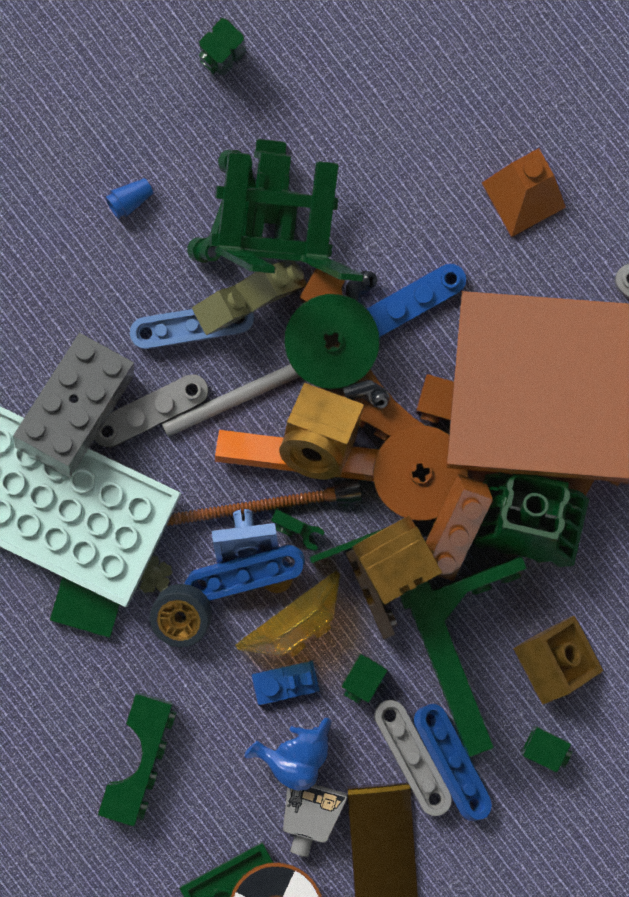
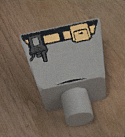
[283,784,347,857]

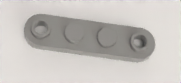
[94,374,208,448]
[374,700,452,816]

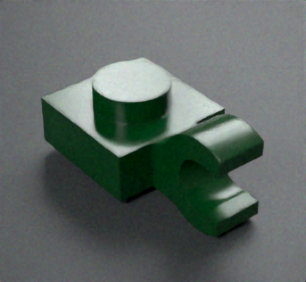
[271,509,325,550]

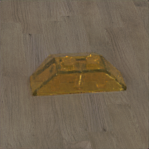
[235,570,340,657]

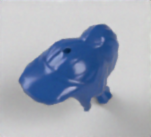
[244,718,332,791]

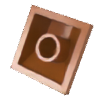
[481,148,566,238]

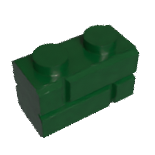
[198,18,246,76]

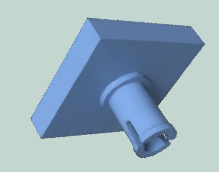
[212,509,279,563]

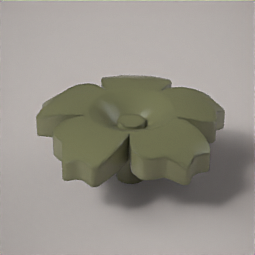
[139,556,173,593]

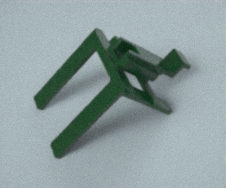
[209,139,364,282]

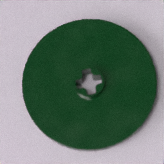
[285,294,379,389]

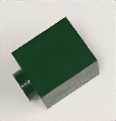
[341,653,388,704]
[520,725,572,773]

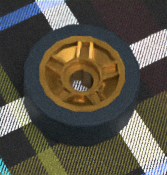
[150,584,212,648]

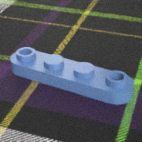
[130,309,254,349]

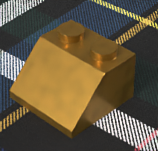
[513,615,603,705]

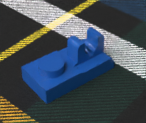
[251,660,319,705]

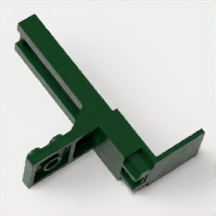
[309,527,527,757]

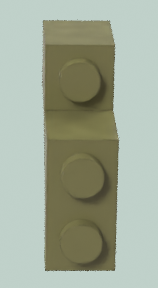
[192,260,307,335]

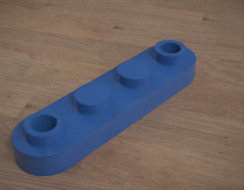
[367,264,466,338]
[184,545,305,601]
[414,704,492,821]

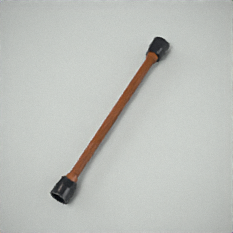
[167,479,362,526]

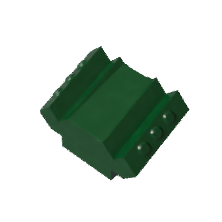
[472,472,589,567]

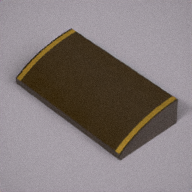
[347,782,418,897]

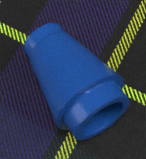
[105,178,154,219]

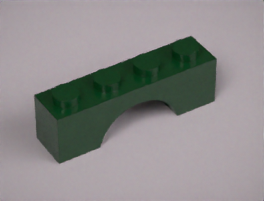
[98,692,177,827]

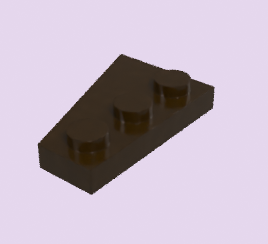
[345,549,398,639]

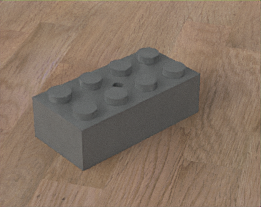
[13,333,135,478]

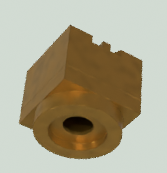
[279,383,364,480]
[352,516,442,604]

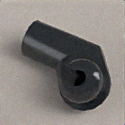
[346,271,378,303]
[343,380,390,409]

